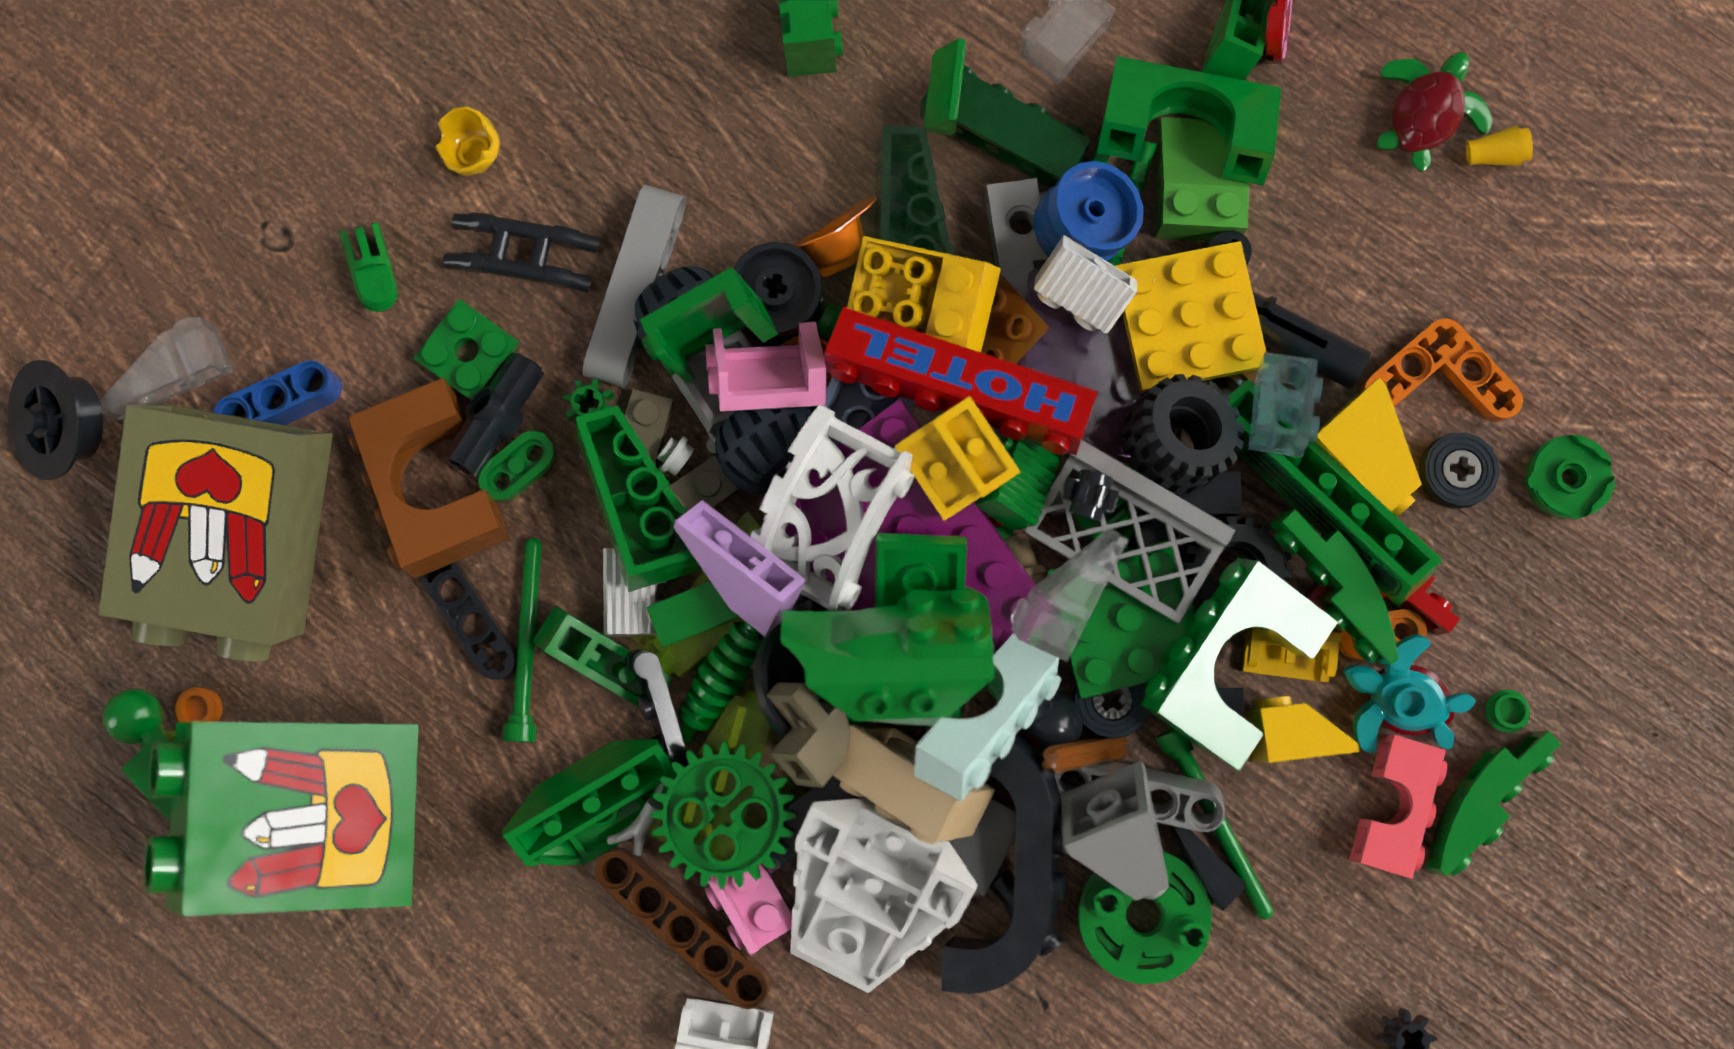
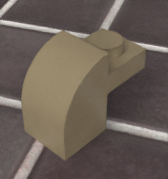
[766,683,850,787]

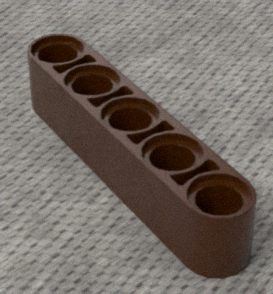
[595,848,771,1009]

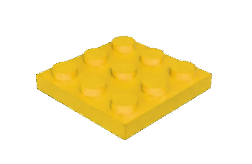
[1115,241,1269,393]

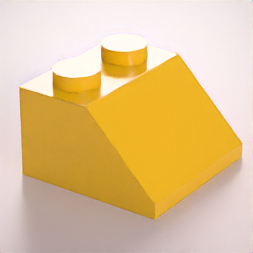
[1244,696,1359,763]

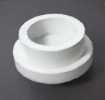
[656,436,694,476]

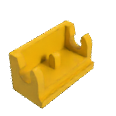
[1240,627,1341,683]

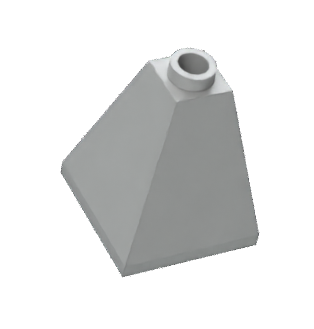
[1061,761,1169,901]

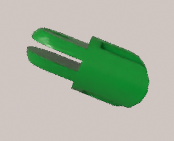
[338,222,398,312]

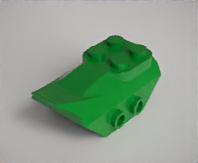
[781,588,994,721]

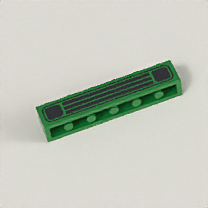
[1228,379,1443,606]

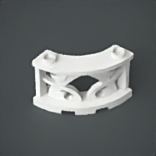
[750,404,914,611]

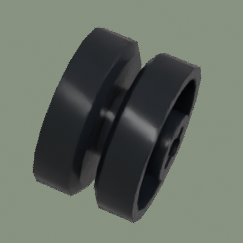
[733,242,824,346]

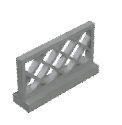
[1024,440,1236,624]

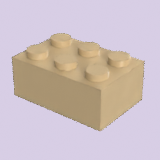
[833,723,996,844]

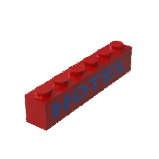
[824,307,1098,455]

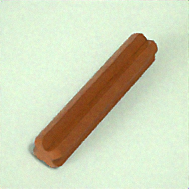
[1042,737,1128,773]

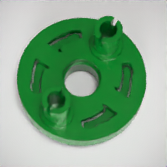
[1076,852,1212,984]

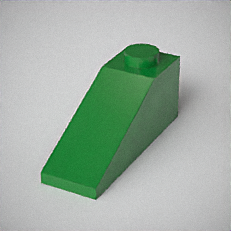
[1201,0,1274,80]
[533,605,673,708]

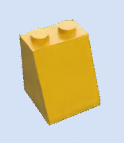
[1311,378,1422,517]

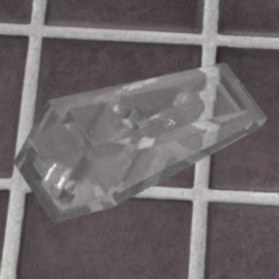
[100,317,234,421]
[1011,528,1128,661]

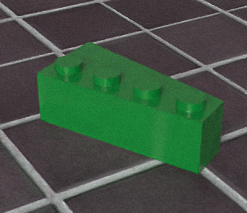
[575,405,703,592]

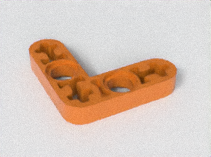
[1359,318,1523,422]

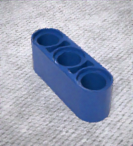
[213,360,342,425]

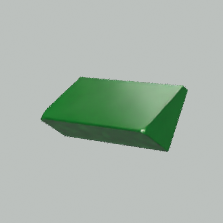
[923,38,967,135]

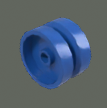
[1033,161,1144,262]

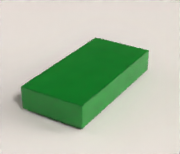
[646,581,741,648]

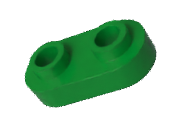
[478,431,557,502]

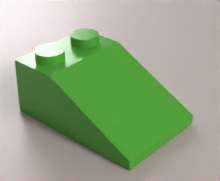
[1155,117,1249,242]

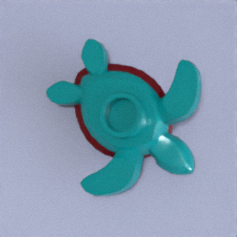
[1344,634,1476,753]

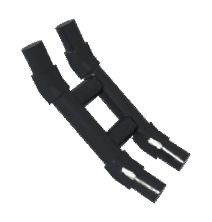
[443,212,599,293]

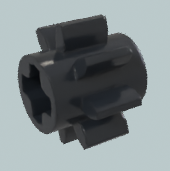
[1062,469,1120,521]
[1376,1008,1438,1049]

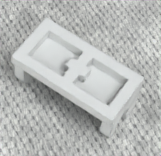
[675,997,774,1049]

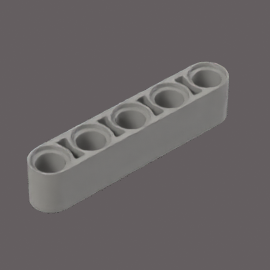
[583,185,686,388]
[1038,749,1225,832]

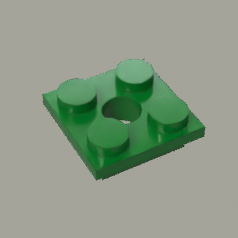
[414,299,520,400]

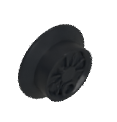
[8,360,103,480]

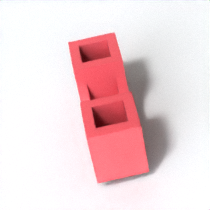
[1349,735,1447,879]

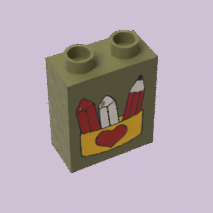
[99,404,333,661]

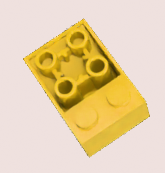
[847,236,1001,352]

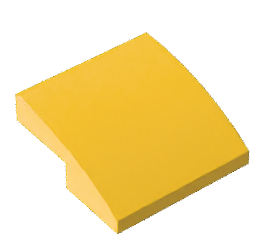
[894,396,1020,521]

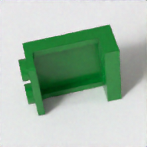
[640,267,778,383]

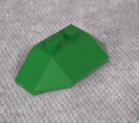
[502,739,677,867]

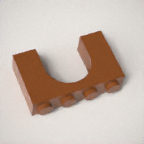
[348,378,510,579]

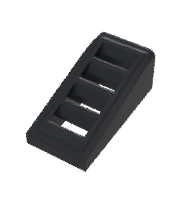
[1168,825,1246,911]

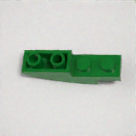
[1270,510,1398,665]
[1427,731,1561,877]

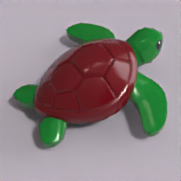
[1376,52,1493,173]

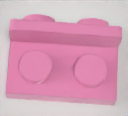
[705,863,792,955]

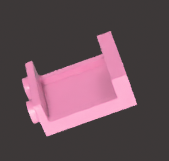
[705,322,826,411]

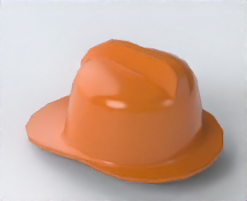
[792,196,877,277]

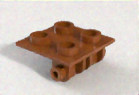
[981,273,1050,365]

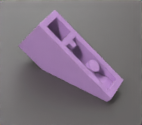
[673,500,806,636]

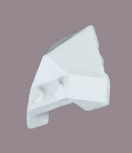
[790,798,978,993]

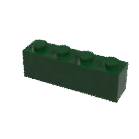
[920,65,1091,188]

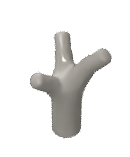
[606,798,663,856]

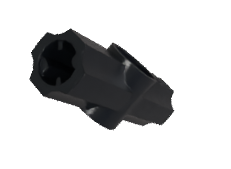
[443,352,544,478]

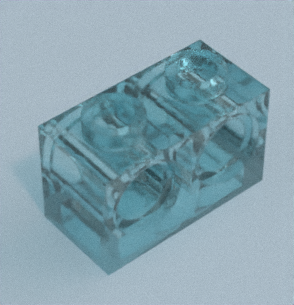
[1248,352,1323,457]

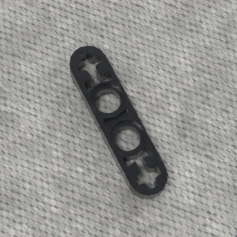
[419,561,517,680]

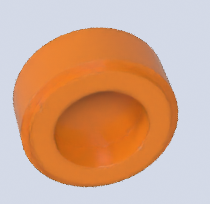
[174,687,223,723]

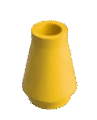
[1466,125,1533,167]

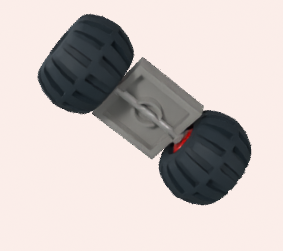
[633,266,812,494]

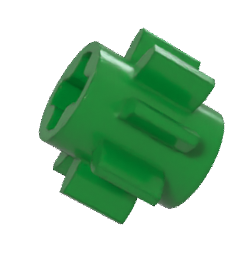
[563,378,615,421]

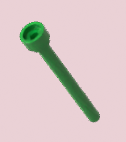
[501,537,542,743]
[1155,728,1273,920]

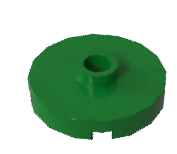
[1525,435,1615,520]

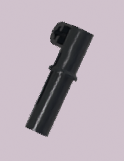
[1209,230,1371,390]

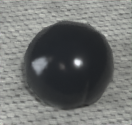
[1023,691,1083,755]

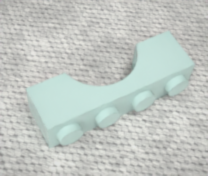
[914,633,1061,802]

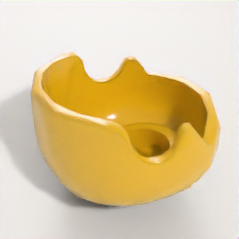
[436,106,500,176]

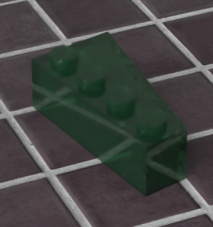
[875,125,955,255]

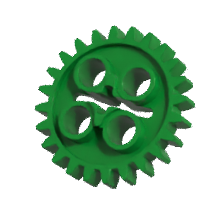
[650,742,797,889]

